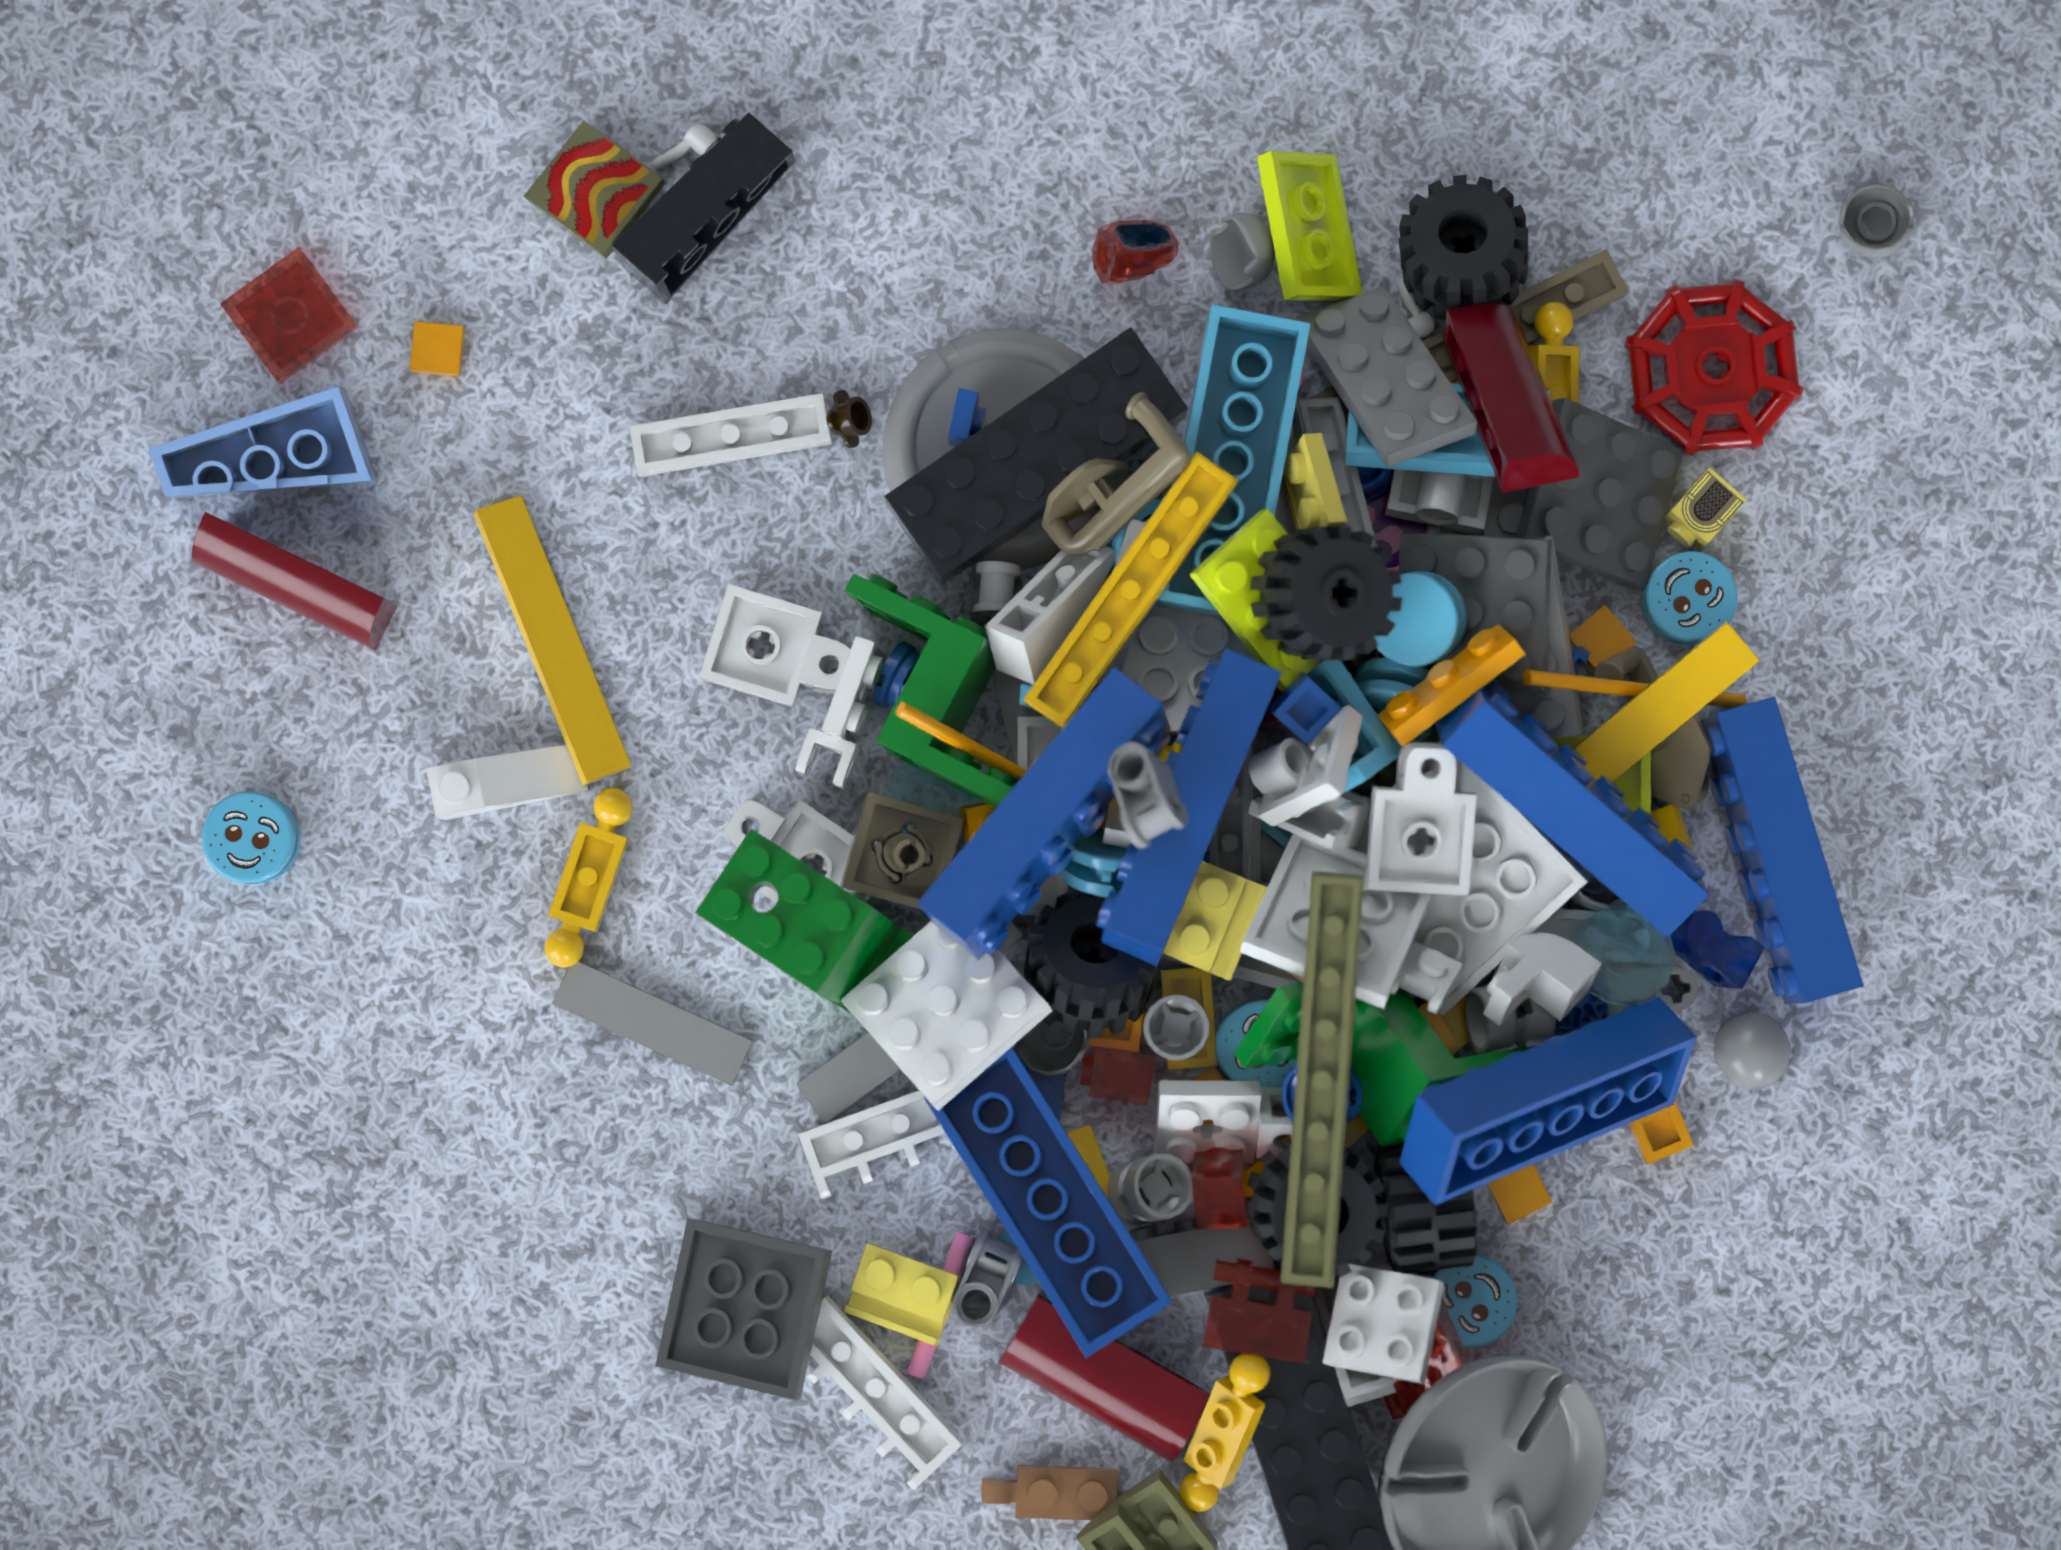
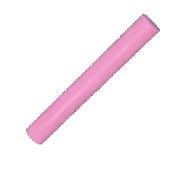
[906,1231,975,1379]

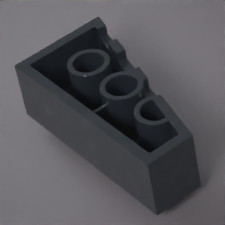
[611,112,795,304]

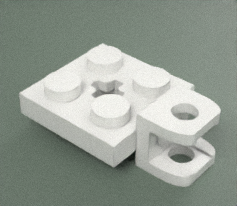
[699,584,850,708]
[795,636,884,790]
[1365,741,1477,896]
[725,799,876,903]
[1154,1080,1293,1164]

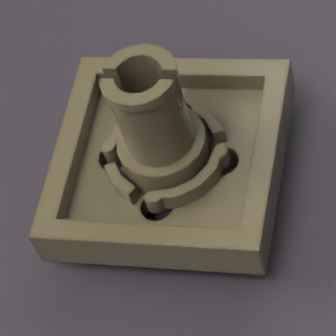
[840,791,964,910]

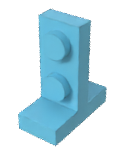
[1306,660,1427,796]

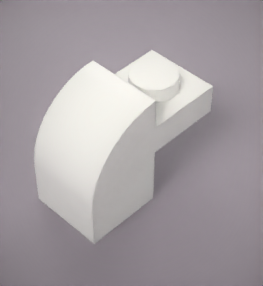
[1483,933,1602,1026]

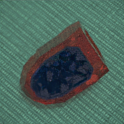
[1092,220,1179,285]

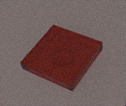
[220,247,359,384]

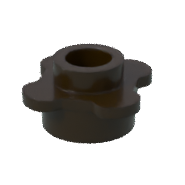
[826,390,872,448]

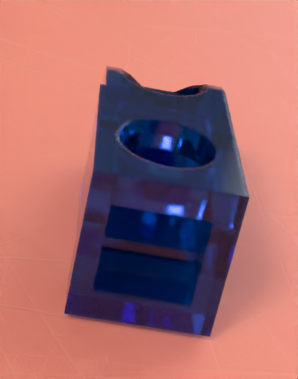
[1663,910,1765,989]

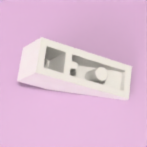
[985,546,1116,685]
[426,745,589,820]

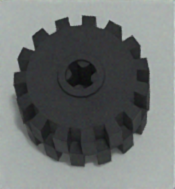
[1398,175,1529,321]
[1250,526,1403,660]
[1023,892,1157,1039]
[1244,1138,1389,1277]
[1374,1142,1477,1274]

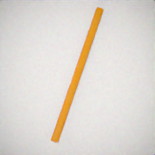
[1522,670,1747,708]
[895,702,1107,830]

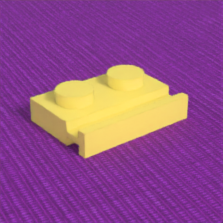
[1282,433,1347,530]
[1163,861,1268,981]
[843,1243,963,1346]

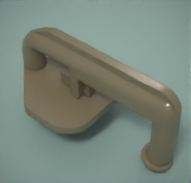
[1041,392,1190,555]
[1595,646,1712,809]

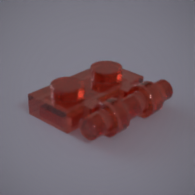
[1202,1258,1316,1363]

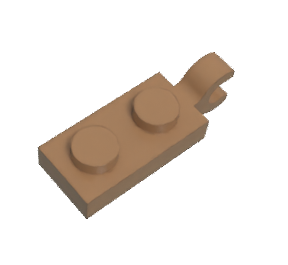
[981,1465,1118,1520]

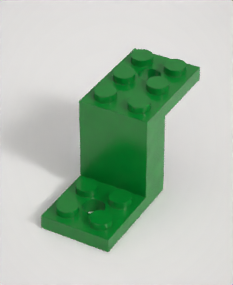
[844,573,1018,808]
[695,828,913,1014]
[1234,982,1528,1147]

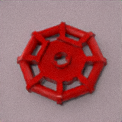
[1624,279,1804,456]

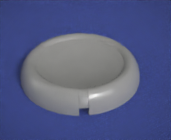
[883,329,1125,570]
[1381,1355,1607,1550]

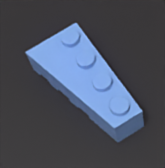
[149,386,378,498]

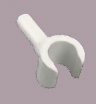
[652,124,718,171]
[1396,278,1434,341]

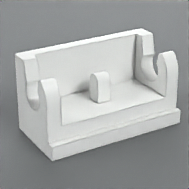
[1248,790,1372,850]

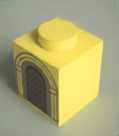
[1665,467,1747,550]

